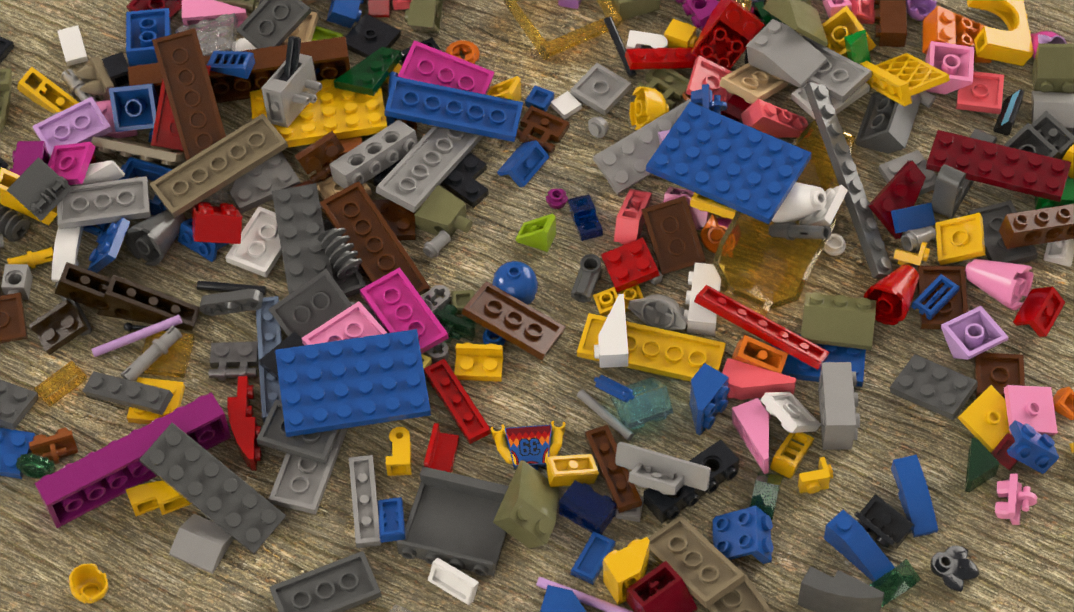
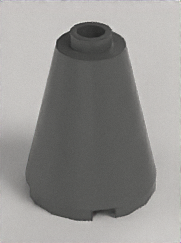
[125,210,186,266]

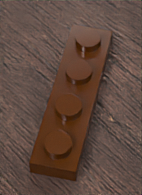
[585,425,642,513]

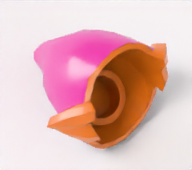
[700,214,739,258]

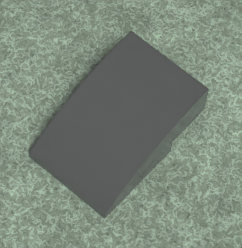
[1003,111,1074,160]
[797,566,885,612]

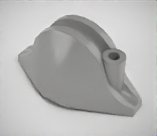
[628,294,687,330]

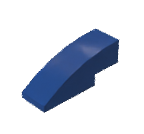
[891,454,938,537]

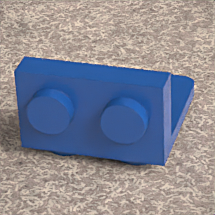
[712,506,773,564]

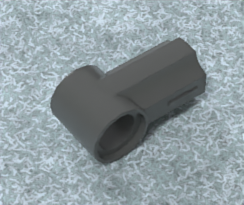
[571,254,602,303]

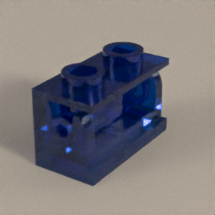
[558,480,616,535]

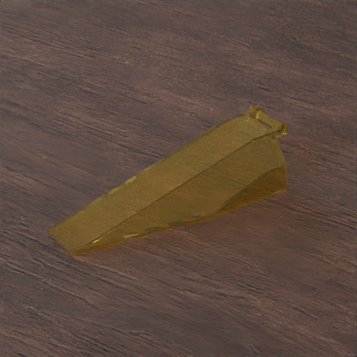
[713,119,856,317]

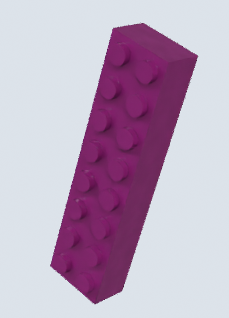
[35,392,231,528]

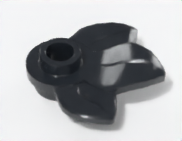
[930,546,979,592]

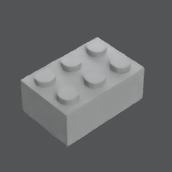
[818,362,860,450]

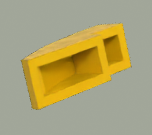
[125,480,191,517]

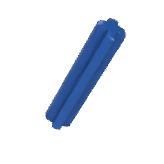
[594,375,635,403]

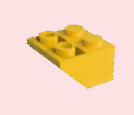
[603,537,650,605]

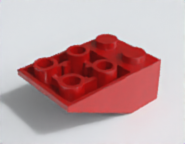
[691,0,764,70]
[191,202,242,244]

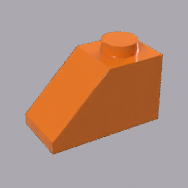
[732,335,788,374]

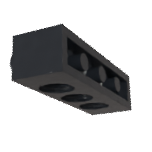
[644,439,739,524]

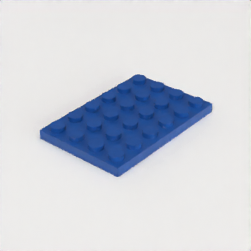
[646,102,812,224]
[275,329,431,437]

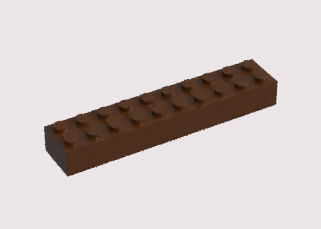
[128,36,350,103]

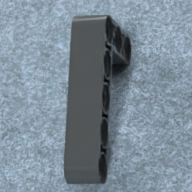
[931,128,997,219]

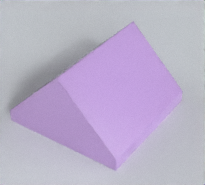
[941,306,1009,360]

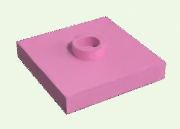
[1004,385,1058,436]

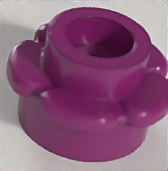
[546,189,568,209]

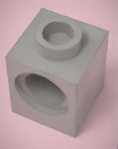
[1,264,33,300]

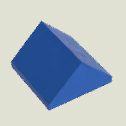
[109,83,159,132]

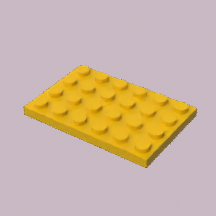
[250,78,387,148]

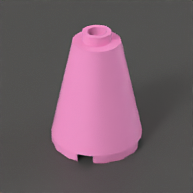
[965,259,1034,310]

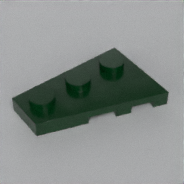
[334,47,402,96]

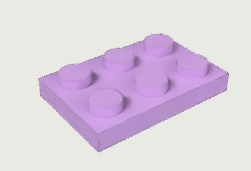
[32,97,112,157]

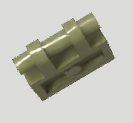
[636,69,689,110]

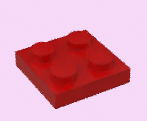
[600,237,660,293]

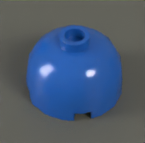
[492,261,538,305]

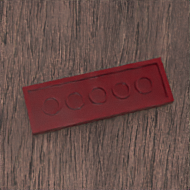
[926,130,1071,202]

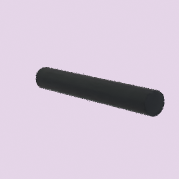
[604,16,637,78]
[197,281,267,295]

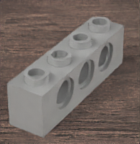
[329,119,418,189]

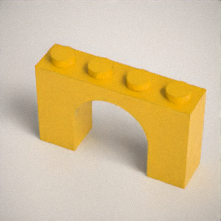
[967,0,1034,66]

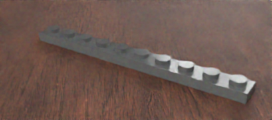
[804,82,894,279]

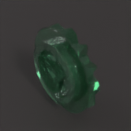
[16,453,56,479]

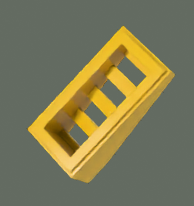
[770,432,815,479]

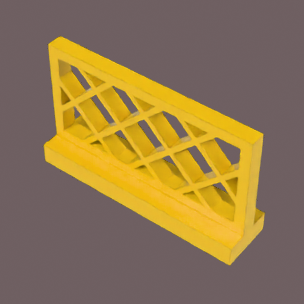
[860,53,950,106]

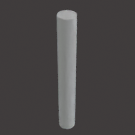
[577,389,634,441]

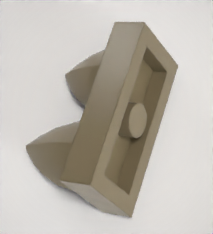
[76,56,114,101]

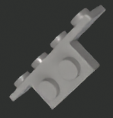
[615,442,711,495]

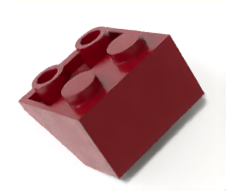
[626,561,698,612]

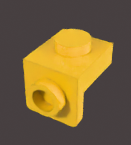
[893,241,930,266]
[798,457,833,494]

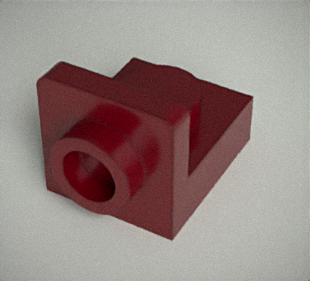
[990,433,1018,471]

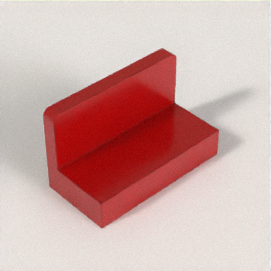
[1013,286,1066,337]
[424,423,459,473]

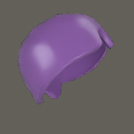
[906,0,937,21]

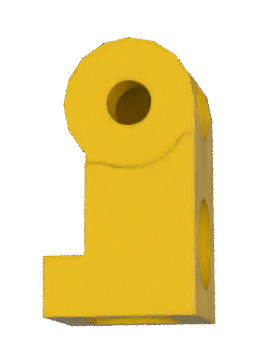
[386,427,412,476]

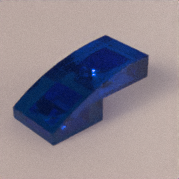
[568,194,603,241]

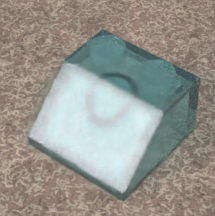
[609,377,674,429]

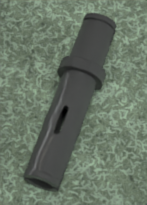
[769,222,831,240]

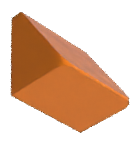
[1053,386,1074,420]

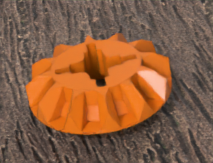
[445,40,479,64]

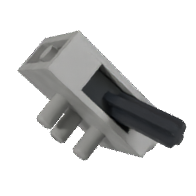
[261,36,322,128]

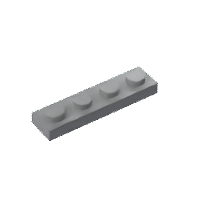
[349,455,381,548]

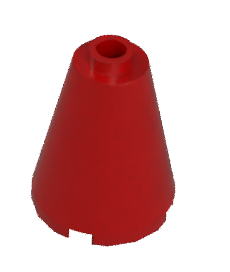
[864,265,919,325]

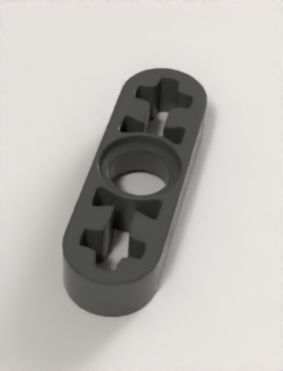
[199,289,264,316]

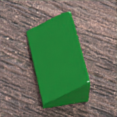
[844,30,871,64]

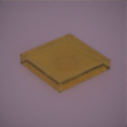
[141,331,195,378]

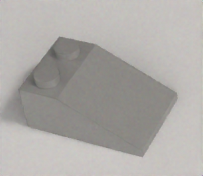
[746,19,827,88]

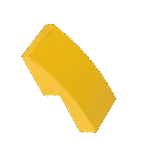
[593,285,644,316]

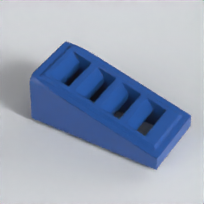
[207,51,255,79]

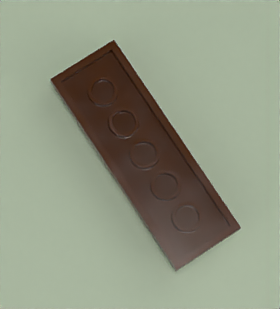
[152,28,226,161]
[320,181,430,295]

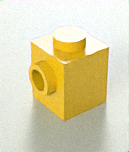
[664,19,698,48]

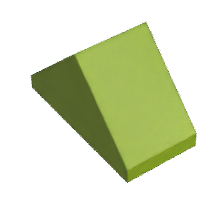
[515,213,556,252]

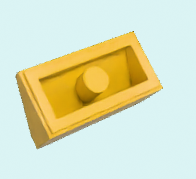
[546,454,599,487]

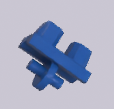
[691,84,727,114]

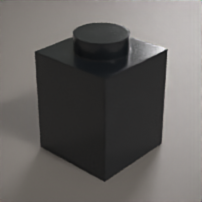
[102,52,129,87]

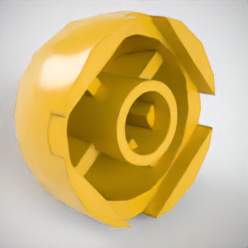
[629,86,669,130]

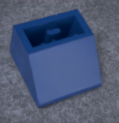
[690,363,730,436]

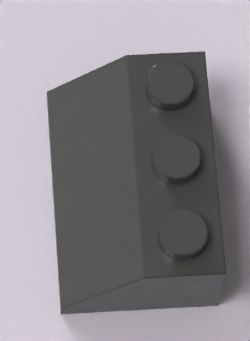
[855,92,921,154]

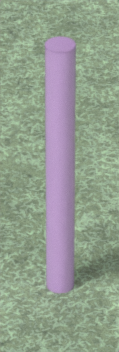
[91,315,182,357]
[536,577,633,612]

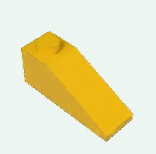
[17,67,79,114]

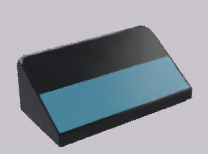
[993,89,1024,136]

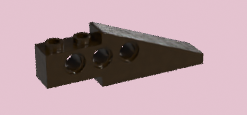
[54,262,200,331]

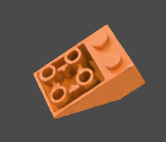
[922,6,992,63]

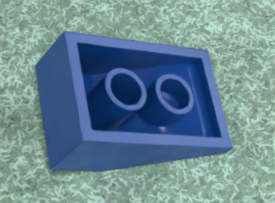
[126,8,171,67]

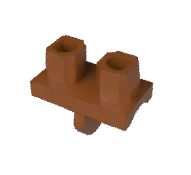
[29,427,78,465]

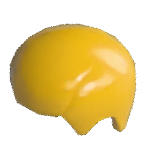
[69,564,109,604]

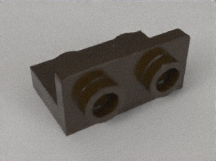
[29,300,88,355]

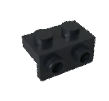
[854,494,915,549]

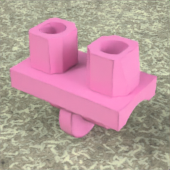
[995,474,1037,525]

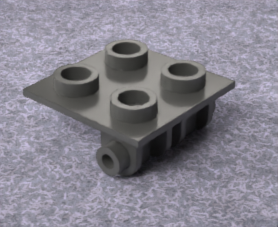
[7,157,73,221]

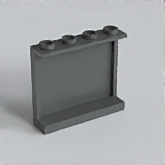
[397,466,509,576]

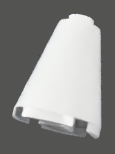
[771,182,827,224]

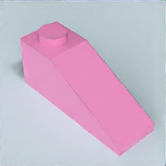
[182,0,247,31]
[732,398,771,475]

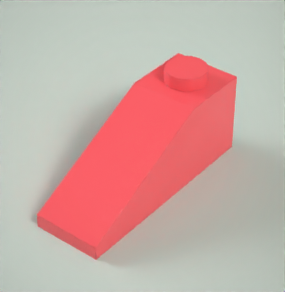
[614,189,652,245]
[722,358,796,400]

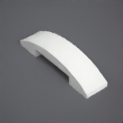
[51,226,84,282]

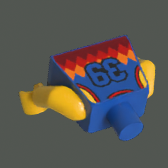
[491,421,566,471]

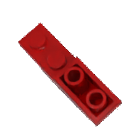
[227,376,262,471]

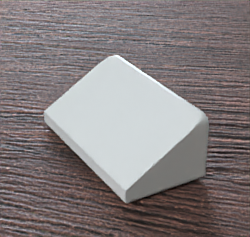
[1043,239,1074,267]

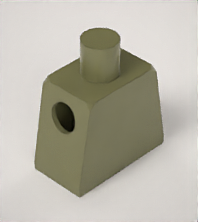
[415,185,473,237]

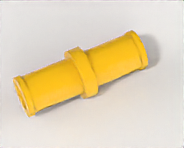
[7,247,53,269]

